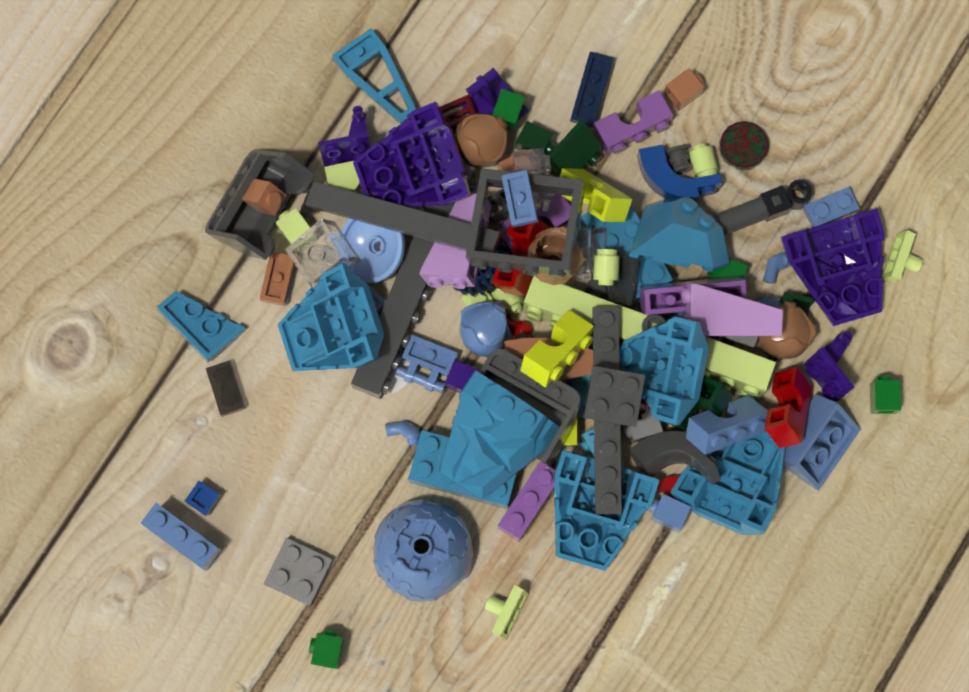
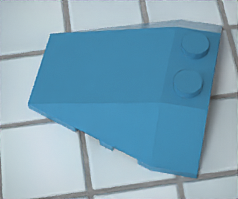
[278,263,384,371]
[671,430,786,535]

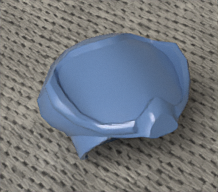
[459,301,511,357]

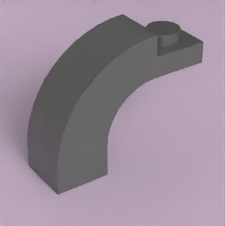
[629,431,721,485]

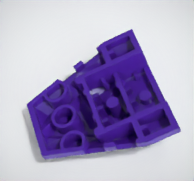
[353,102,470,207]
[780,208,884,326]

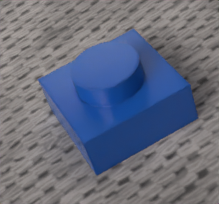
[184,481,221,517]

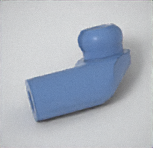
[385,421,421,446]

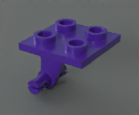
[461,68,529,121]
[318,106,370,168]
[803,331,855,402]

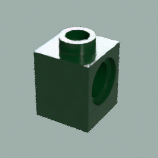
[515,121,555,162]

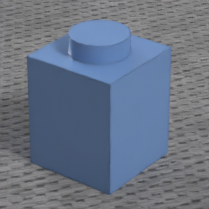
[649,494,691,533]

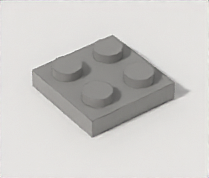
[264,538,333,607]

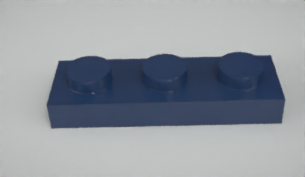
[570,51,613,128]

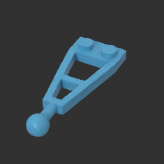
[332,28,416,124]

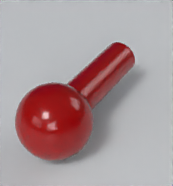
[506,315,533,339]

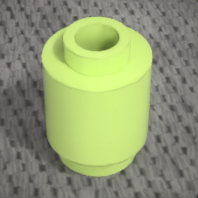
[689,143,719,177]
[593,249,620,286]
[491,285,524,316]

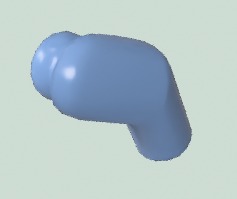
[763,252,791,284]

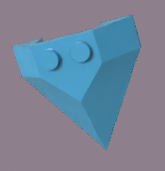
[628,196,729,272]
[619,317,709,425]

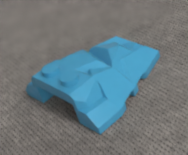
[439,370,560,500]
[554,450,660,571]

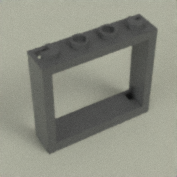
[466,168,585,279]

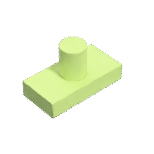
[881,230,923,283]
[485,585,529,640]

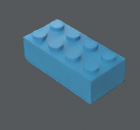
[580,205,673,308]
[408,430,517,509]

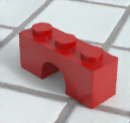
[492,217,548,297]
[764,367,812,449]

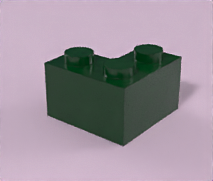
[666,376,732,431]

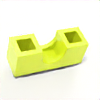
[560,168,632,222]
[520,310,594,388]

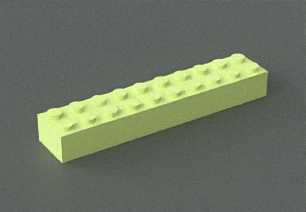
[523,276,776,399]

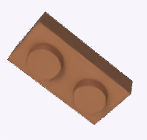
[259,252,296,306]

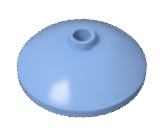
[338,219,405,283]

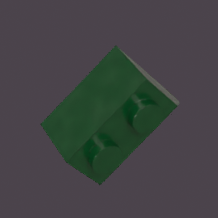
[546,119,602,177]

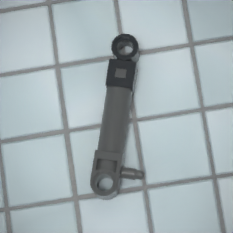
[711,180,812,235]

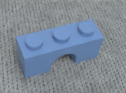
[686,395,768,455]
[141,503,222,571]

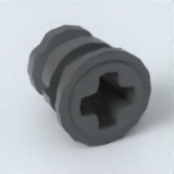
[665,144,693,175]

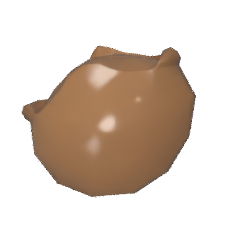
[455,114,508,168]
[528,226,585,285]
[758,301,816,359]

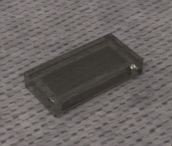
[608,252,642,306]

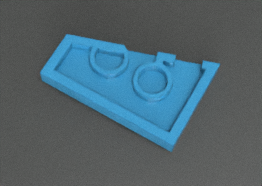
[157,291,245,362]

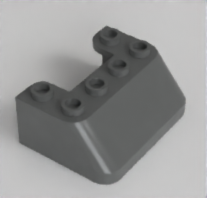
[205,149,315,260]
[456,349,581,467]

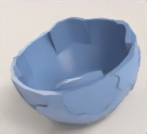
[373,500,473,602]

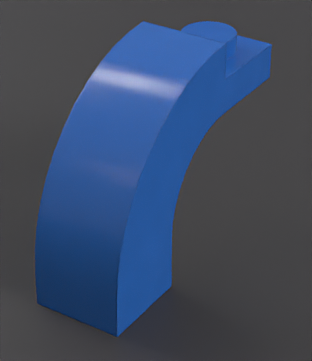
[637,145,722,203]

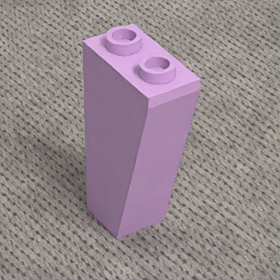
[420,193,491,289]
[681,282,783,336]

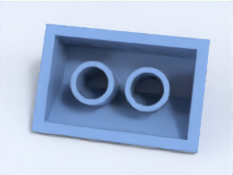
[783,394,861,491]

